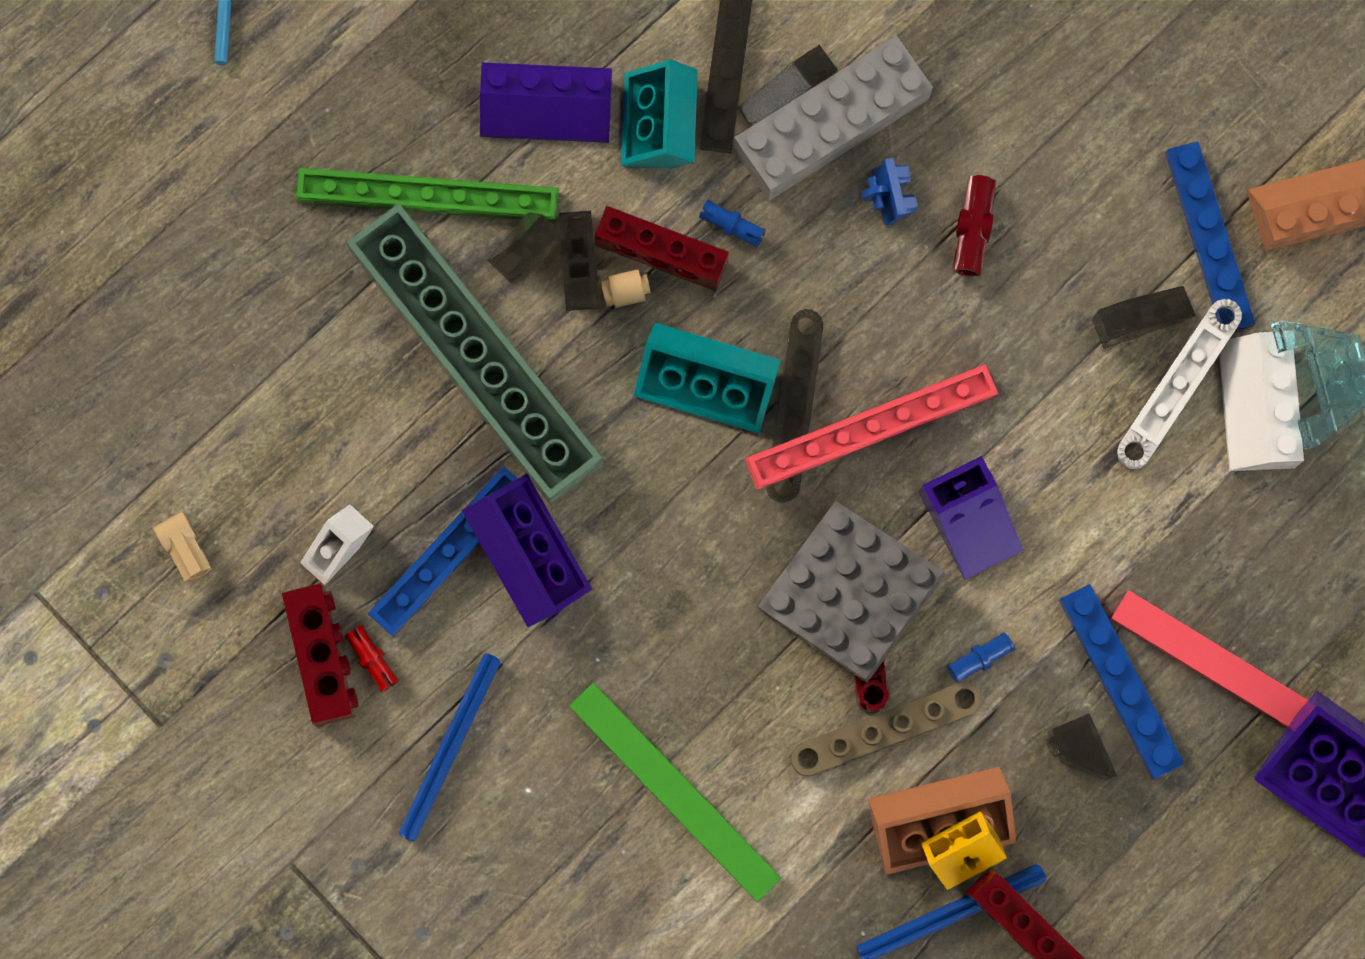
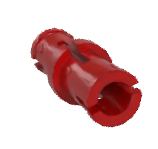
[344,625,399,692]

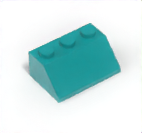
[621,59,698,169]

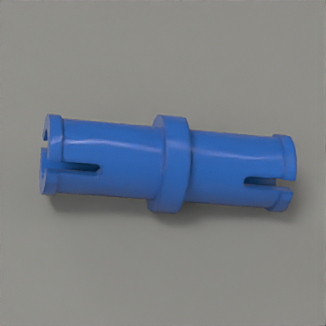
[699,200,766,248]
[947,632,1015,683]

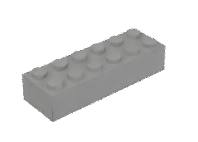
[733,35,933,201]

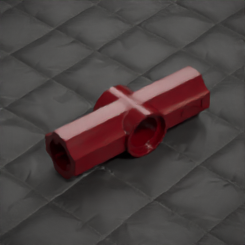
[953,175,997,277]

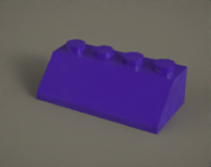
[480,62,612,143]
[462,473,592,627]

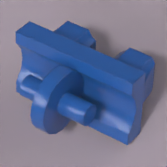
[861,158,918,225]

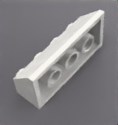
[1219,331,1304,471]

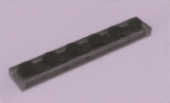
[700,0,752,154]

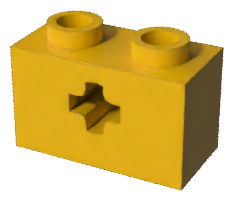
[921,811,1007,890]

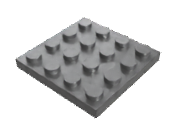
[758,501,945,683]

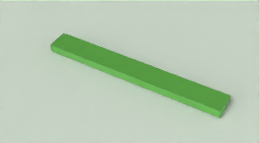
[296,168,559,222]
[569,683,781,902]

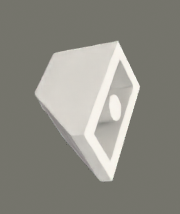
[300,504,374,585]

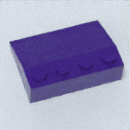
[1254,691,1365,858]

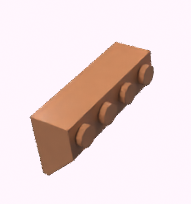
[1247,159,1365,251]
[868,767,1017,875]

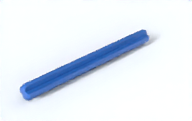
[399,653,500,841]
[857,864,1046,959]

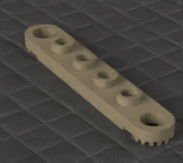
[791,682,982,776]

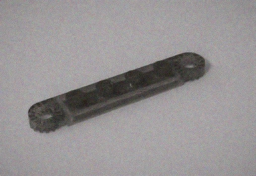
[766,309,824,503]

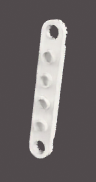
[1117,299,1242,469]

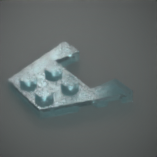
[1271,321,1365,449]

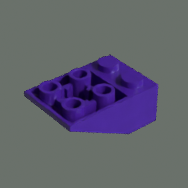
[918,456,1024,580]

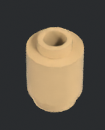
[601,269,651,308]

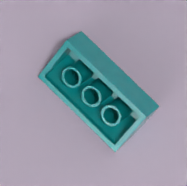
[633,323,781,434]

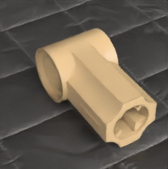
[153,511,212,583]

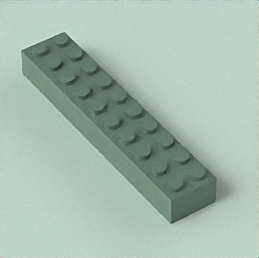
[346,203,603,505]

